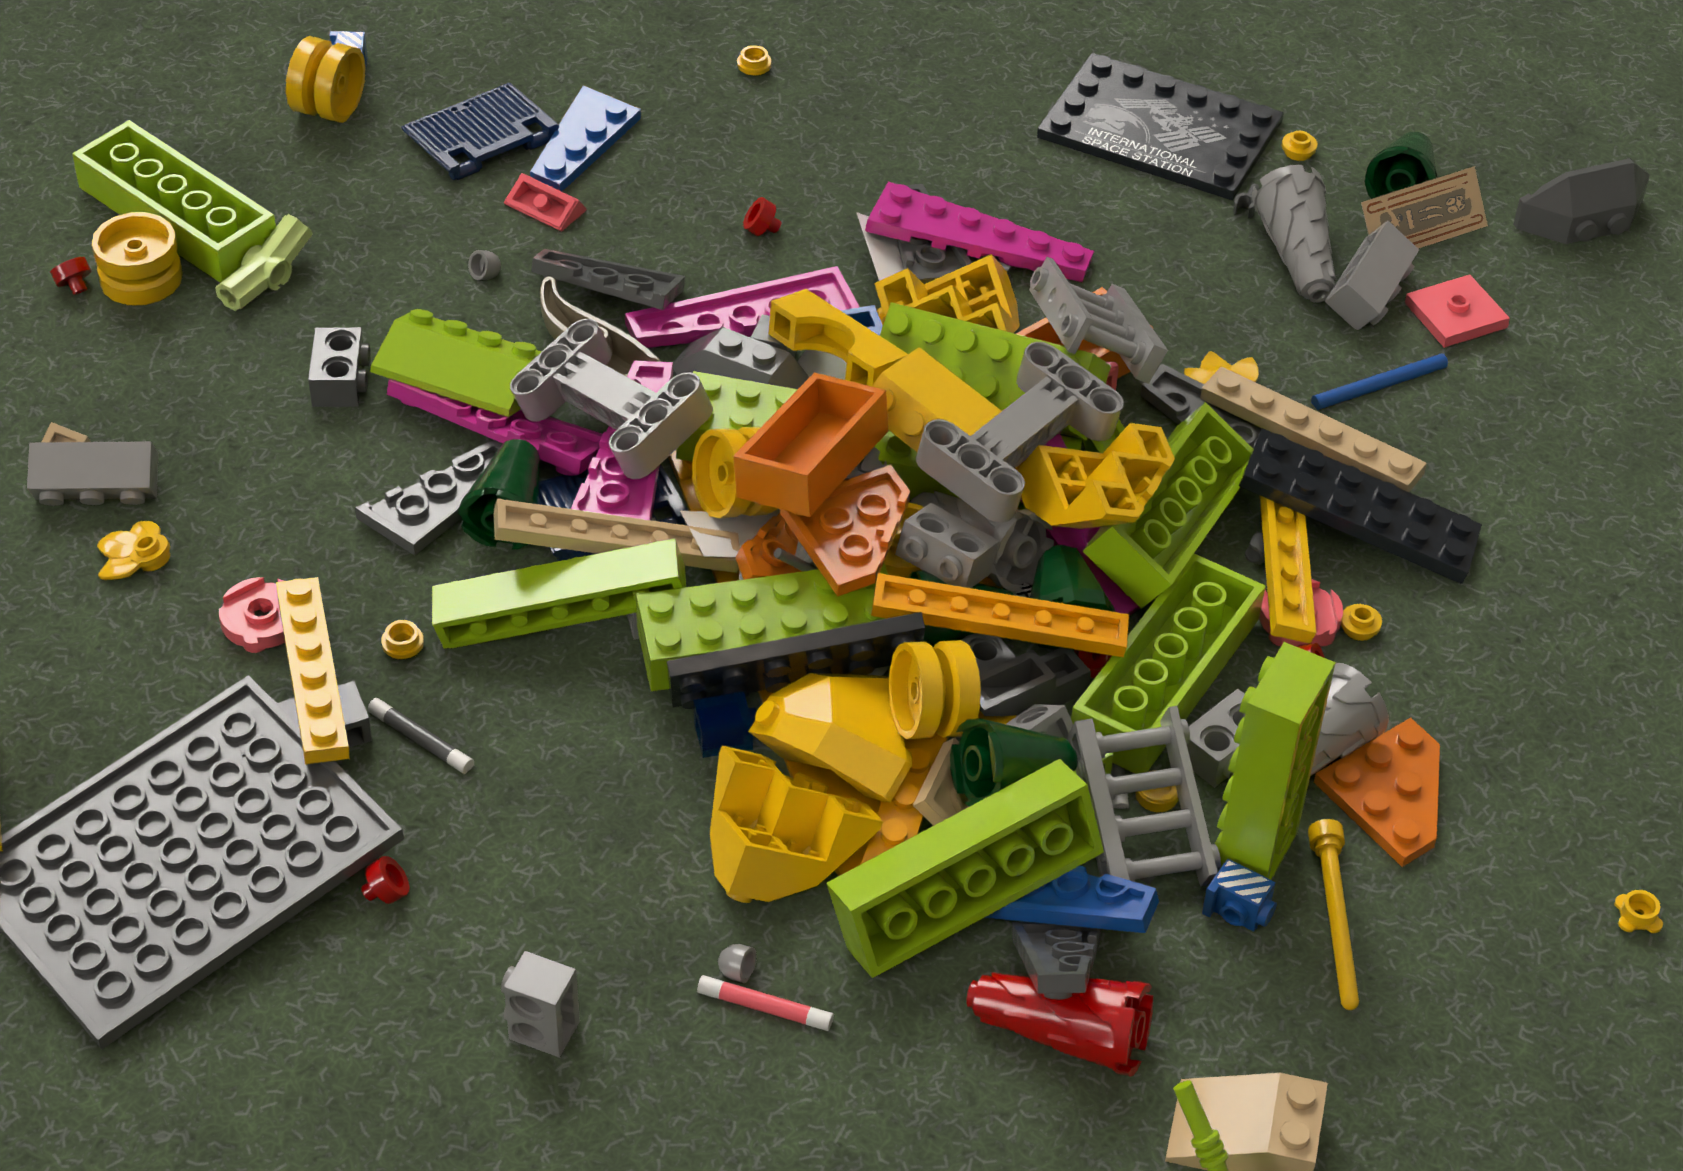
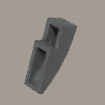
[979,647,1091,716]

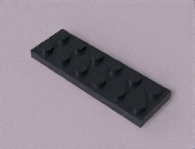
[1239,428,1482,584]
[667,612,925,709]

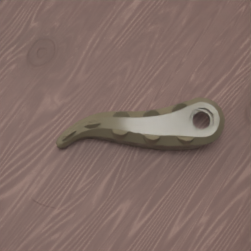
[540,276,661,377]

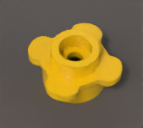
[1614,890,1663,933]

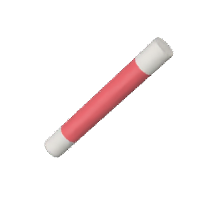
[697,975,834,1031]

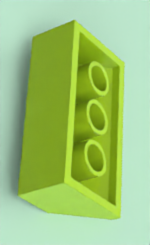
[370,309,541,417]

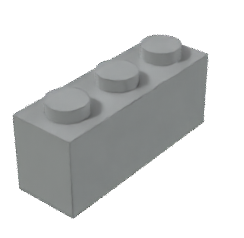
[1325,220,1419,330]
[27,441,159,506]

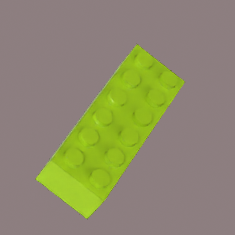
[72,120,276,283]
[880,302,1111,440]
[1083,402,1253,609]
[1071,554,1266,774]
[636,563,888,691]
[1215,642,1336,880]
[826,759,1104,978]

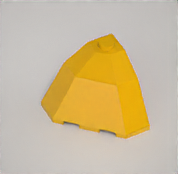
[874,254,1020,333]
[1017,423,1175,529]
[748,673,912,803]
[710,746,883,903]

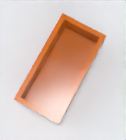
[733,372,888,517]

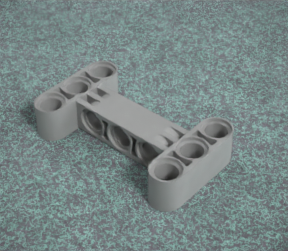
[510,318,713,479]
[916,342,1124,522]

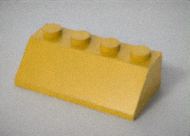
[871,347,1024,470]

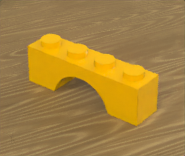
[768,289,908,386]

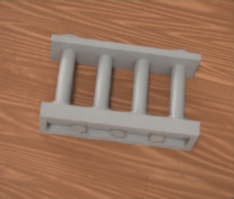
[1029,257,1168,384]
[1068,706,1221,886]

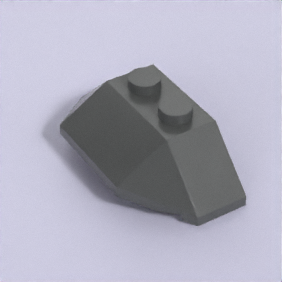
[1513,158,1650,244]
[673,327,809,389]

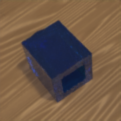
[693,692,757,758]

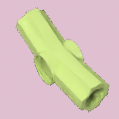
[215,214,313,311]

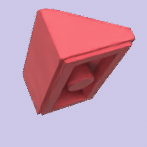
[504,173,587,232]

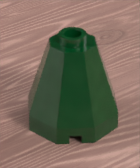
[1030,545,1115,650]

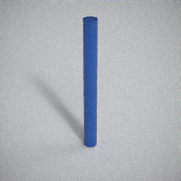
[1311,353,1448,410]

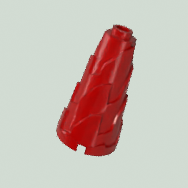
[967,972,1153,1077]

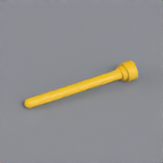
[1308,819,1359,1010]

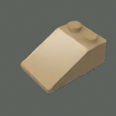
[1165,1073,1328,1171]

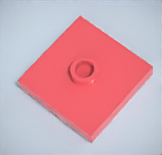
[1405,275,1510,348]

